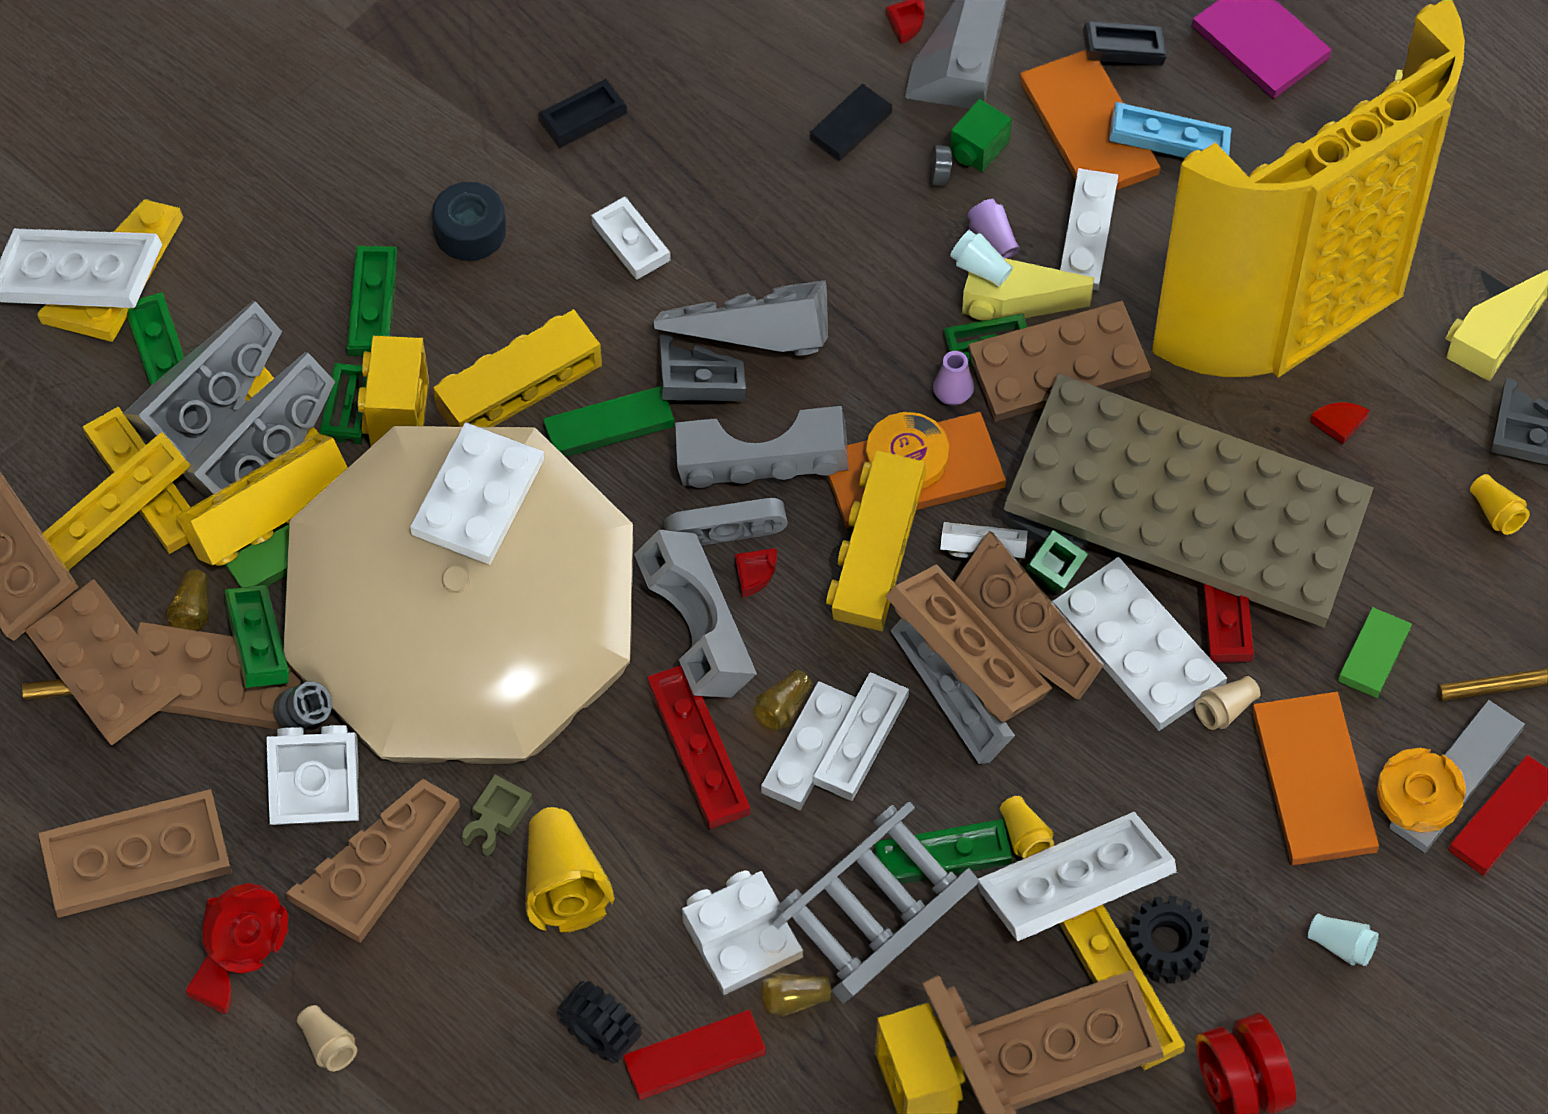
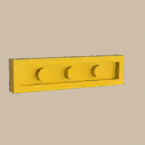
[82,406,191,554]
[43,432,191,571]
[1059,904,1185,1071]

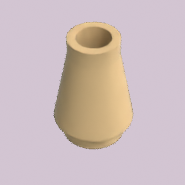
[1195,676,1260,730]
[297,1005,357,1072]

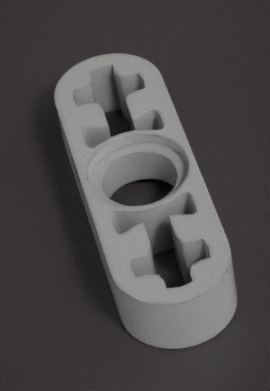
[664,498,788,546]

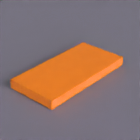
[1019,50,1160,190]
[827,412,1006,529]
[1252,692,1379,866]

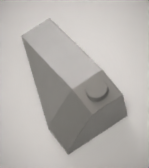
[905,0,1007,109]
[653,280,828,356]
[123,301,282,458]
[182,352,335,498]

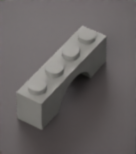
[675,406,849,488]
[634,530,757,698]

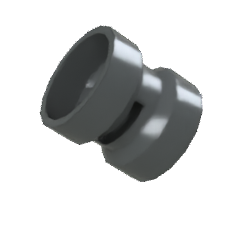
[273,681,332,729]

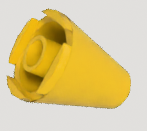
[525,807,615,933]

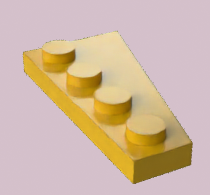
[37,199,183,342]

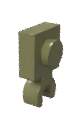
[462,775,533,856]

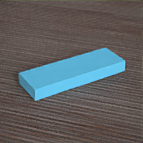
[1109,102,1231,158]

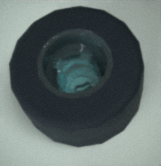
[432,182,506,261]

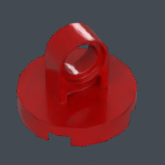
[202,883,288,974]

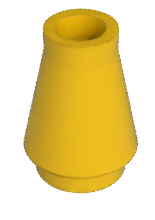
[1470,474,1530,535]
[999,796,1054,859]

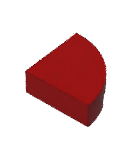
[886,0,925,44]
[1310,402,1370,445]
[735,548,777,598]
[186,955,232,1015]

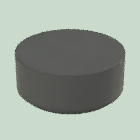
[930,145,952,186]

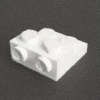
[267,725,359,825]
[682,871,803,996]

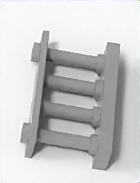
[772,801,980,1004]

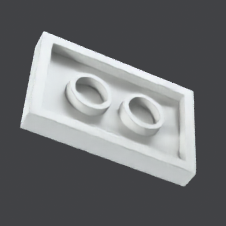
[410,422,544,565]

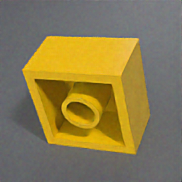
[358,336,429,446]
[875,1002,965,1114]

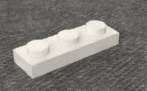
[1060,168,1118,290]
[813,672,909,801]
[761,681,856,810]

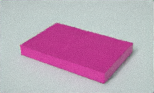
[1192,0,1332,99]

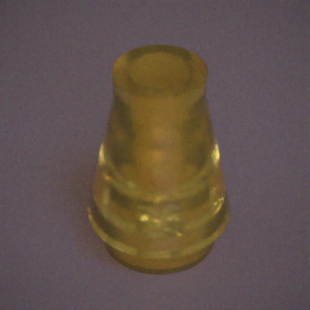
[166,569,209,631]
[753,670,813,731]
[762,973,831,1018]

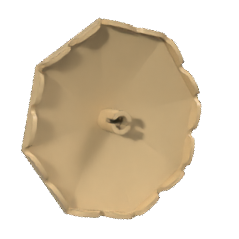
[284,426,633,764]

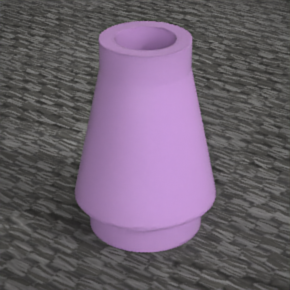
[967,199,1020,259]
[933,351,974,406]

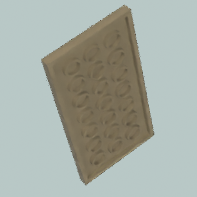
[1004,373,1374,628]

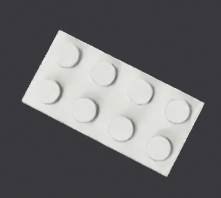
[0,229,162,308]
[1052,557,1227,731]
[978,812,1177,941]

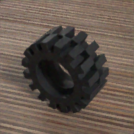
[1127,895,1210,984]
[556,980,642,1064]

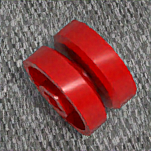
[1195,1013,1296,1114]

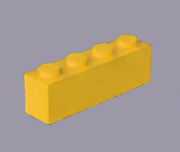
[433,309,602,427]
[176,433,348,566]
[826,450,926,632]

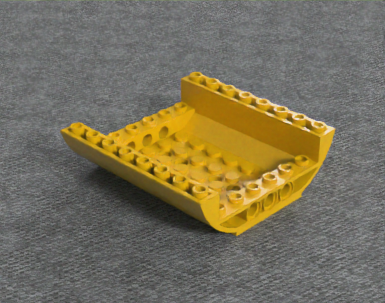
[1152,0,1465,378]

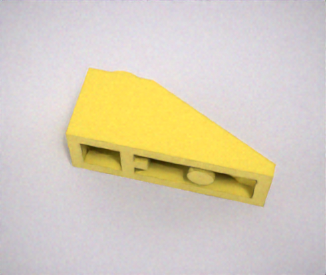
[962,258,1094,321]
[1446,270,1548,382]

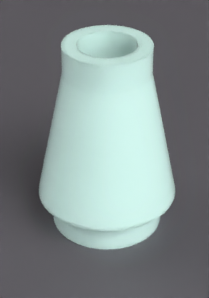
[950,230,1013,287]
[1308,914,1378,966]

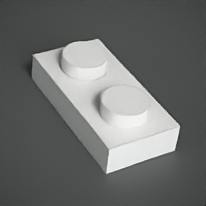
[591,197,670,280]
[940,522,1028,559]

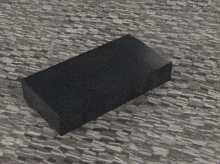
[1083,21,1167,66]
[538,79,627,149]
[810,83,892,162]

